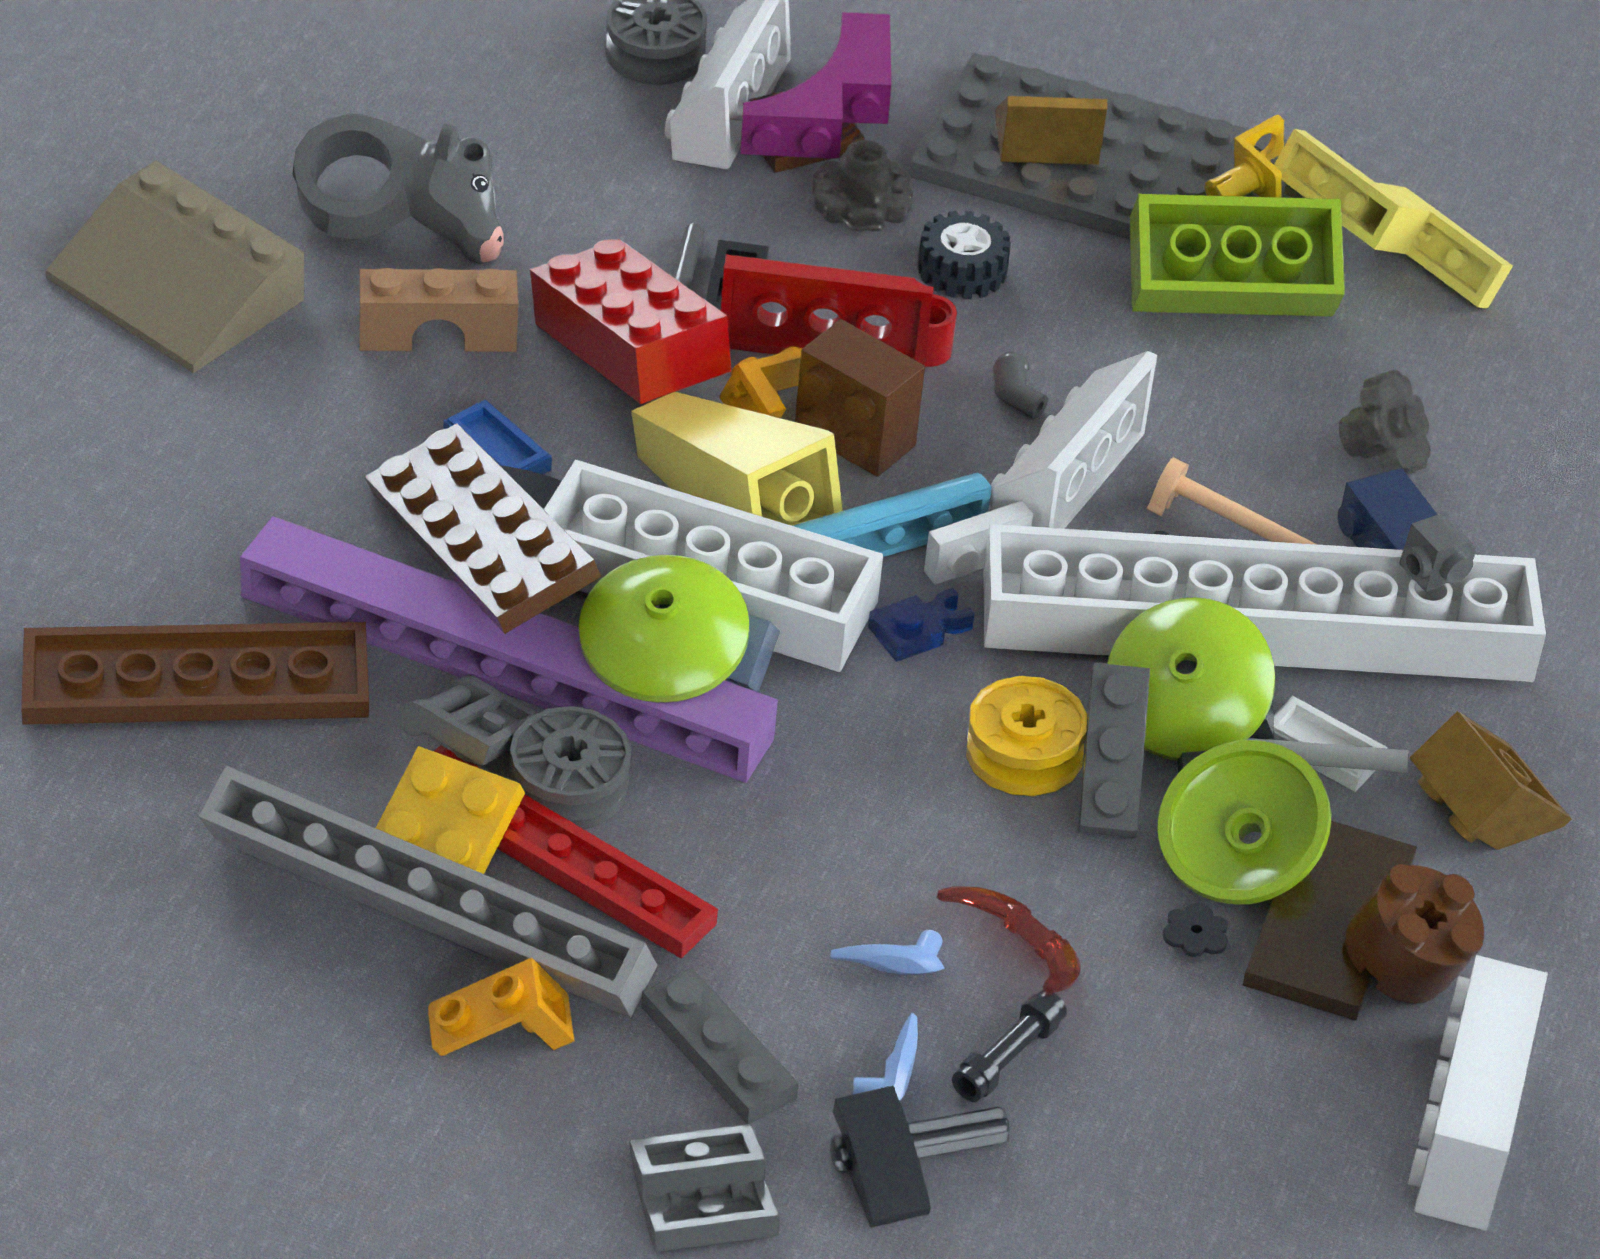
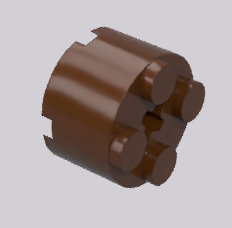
[1346,864,1484,1003]

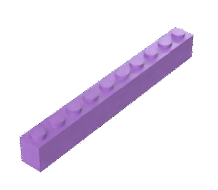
[240,516,778,783]

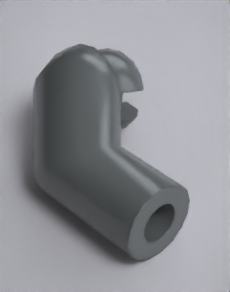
[993,352,1048,419]

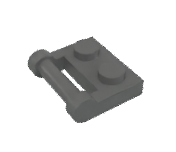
[398,675,537,766]

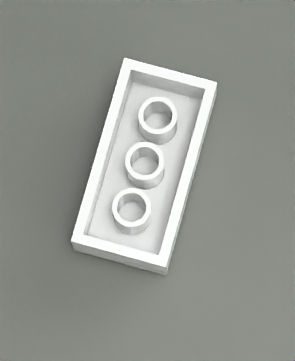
[1408,955,1548,1231]

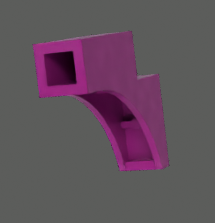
[740,12,892,159]

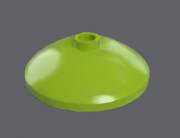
[579,555,749,702]
[1107,597,1275,761]
[1158,740,1331,905]

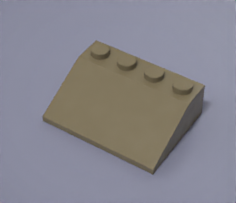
[46,160,304,373]

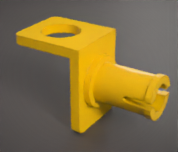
[1204,115,1284,198]

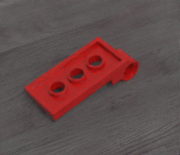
[721,255,957,367]

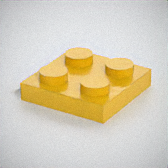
[376,746,525,874]

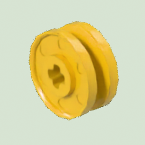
[966,676,1087,796]

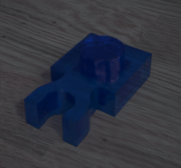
[868,588,975,662]

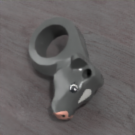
[292,114,504,264]

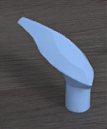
[830,930,944,975]
[853,1013,917,1101]

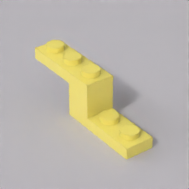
[1274,129,1513,309]

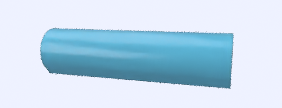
[792,473,992,557]

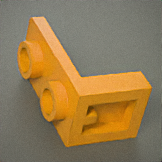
[719,347,803,418]
[428,957,574,1056]

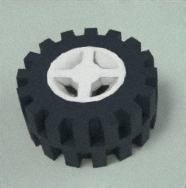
[917,211,1011,299]

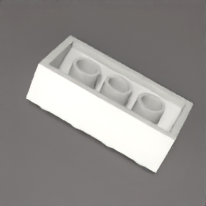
[665,0,791,169]
[990,351,1157,529]

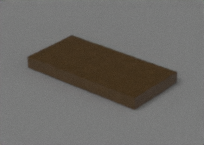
[1243,821,1417,1021]

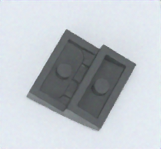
[630,1124,779,1252]

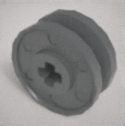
[606,0,707,84]
[508,706,632,829]

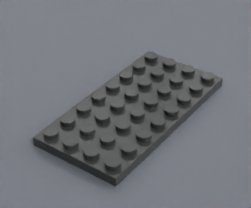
[909,53,1343,240]

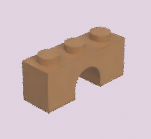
[359,268,518,352]

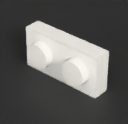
[924,501,1033,585]

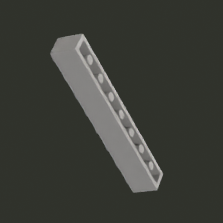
[198,765,657,1018]

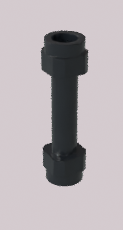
[952,989,1067,1102]

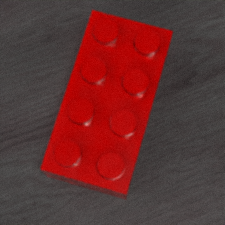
[530,239,732,404]

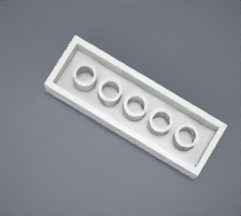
[544,459,883,672]

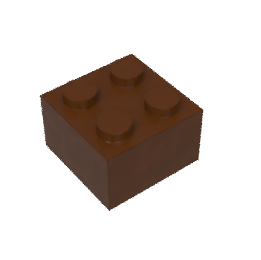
[795,319,925,477]

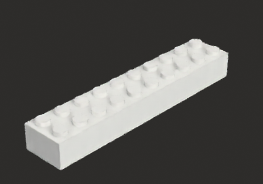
[983,524,1546,682]

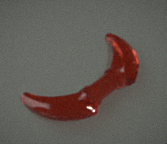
[936,886,1081,993]

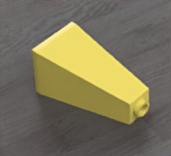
[631,392,843,526]

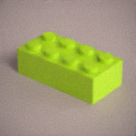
[1130,194,1345,317]

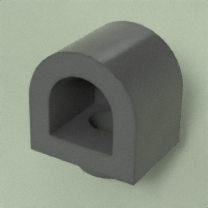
[1399,515,1476,592]

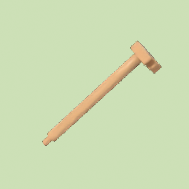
[1147,457,1318,545]

